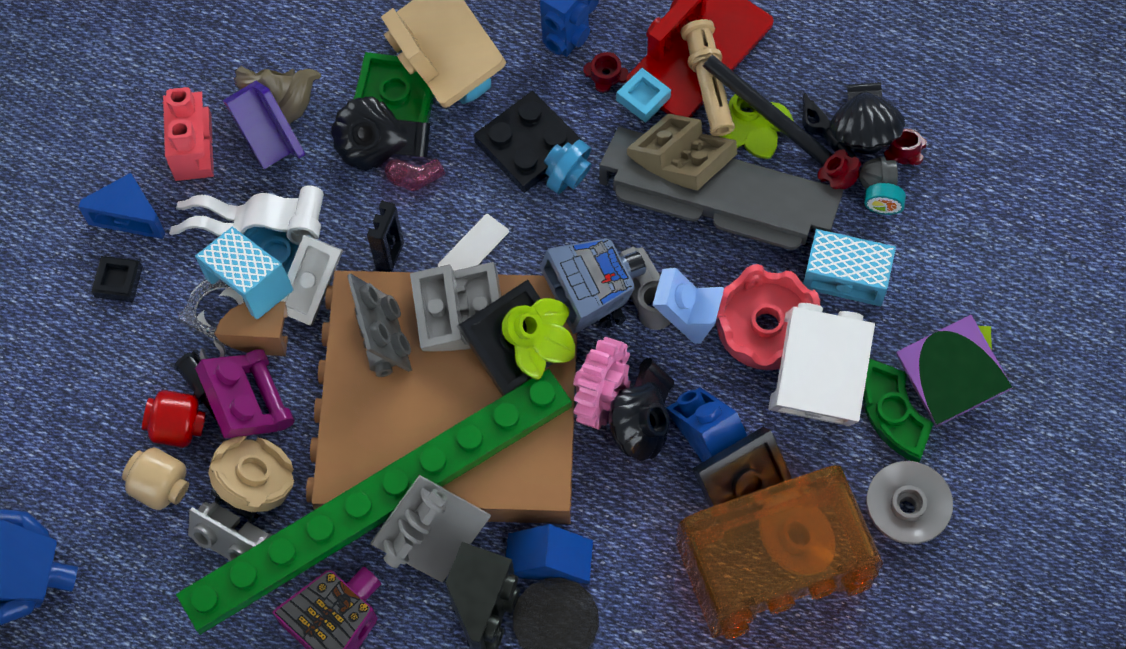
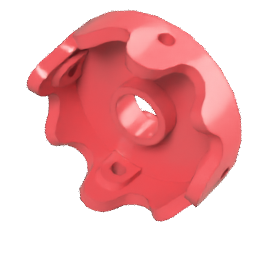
[716,264,820,370]

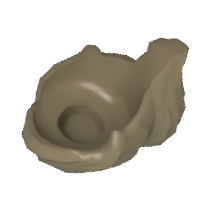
[234,65,321,124]

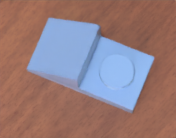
[652,268,724,344]

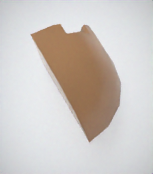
[214,301,288,356]

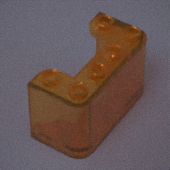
[676,465,883,640]

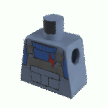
[540,238,646,334]

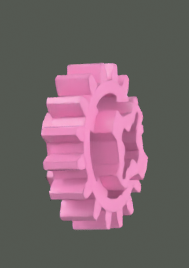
[573,337,631,430]

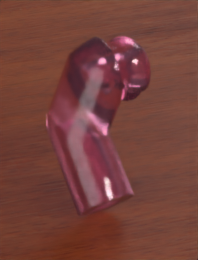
[385,158,445,191]

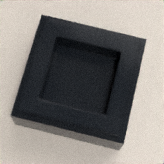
[91,256,143,302]

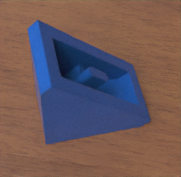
[78,173,165,239]
[506,524,593,584]

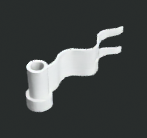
[169,186,324,245]

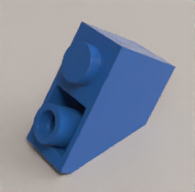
[666,387,747,462]

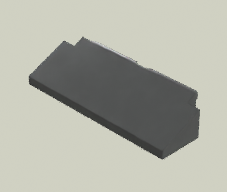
[599,126,844,250]

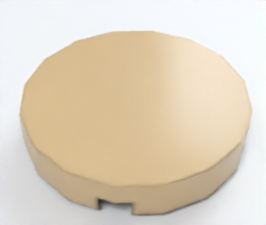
[208,436,294,512]

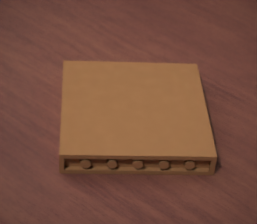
[306,270,577,524]

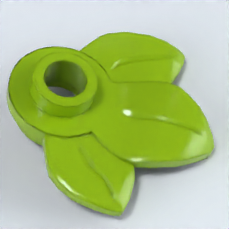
[719,94,794,159]
[502,298,575,380]

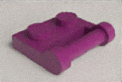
[195,349,295,439]

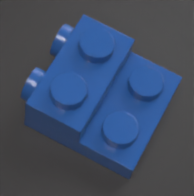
[540,0,599,57]

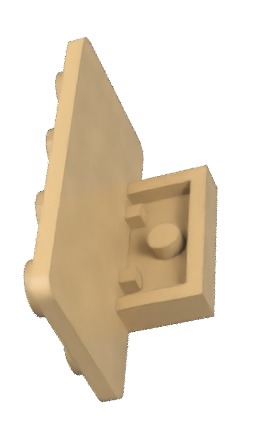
[381,0,506,108]

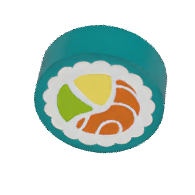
[864,183,906,215]

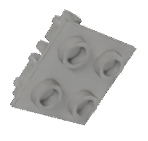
[370,475,491,583]

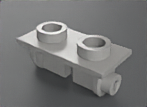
[188,502,272,561]

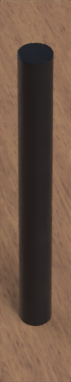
[702,54,832,166]

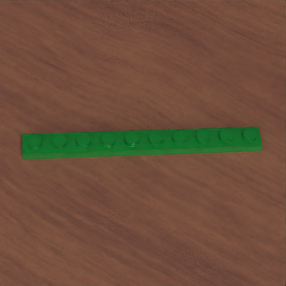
[176,369,572,635]

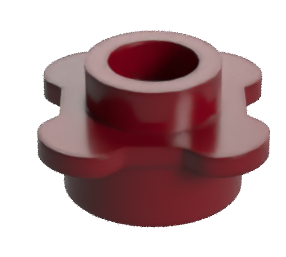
[583,52,629,93]
[884,128,927,165]
[817,149,861,190]

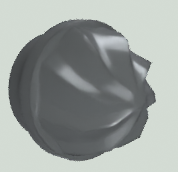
[859,156,898,189]

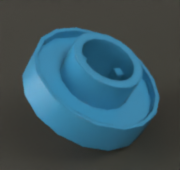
[544,139,592,195]

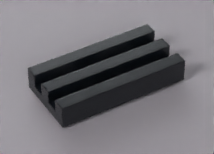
[367,200,404,272]

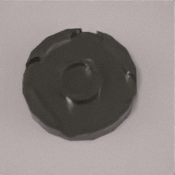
[513,578,599,649]

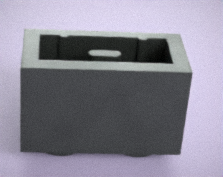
[445,542,520,649]

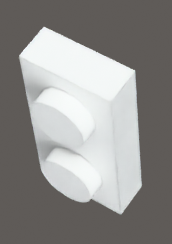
[281,235,343,326]

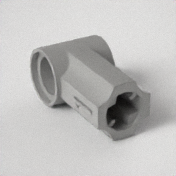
[619,246,671,330]

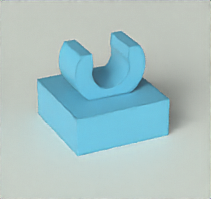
[616,68,671,123]

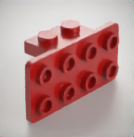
[626,0,774,118]

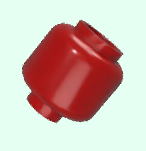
[142,390,206,448]

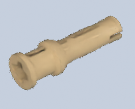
[680,19,735,136]

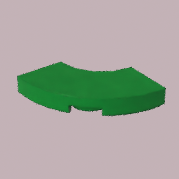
[863,358,934,463]

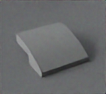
[410,262,502,351]

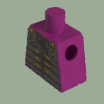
[272,566,382,649]

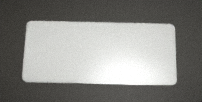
[438,214,509,271]

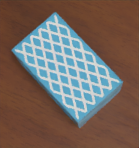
[195,226,293,319]
[803,229,896,307]

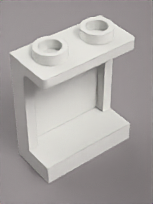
[768,303,875,426]

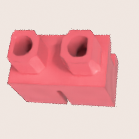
[163,87,214,181]

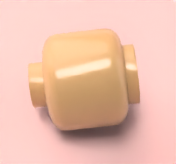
[122,447,189,510]

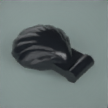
[829,82,905,154]
[331,96,430,171]
[608,358,674,461]

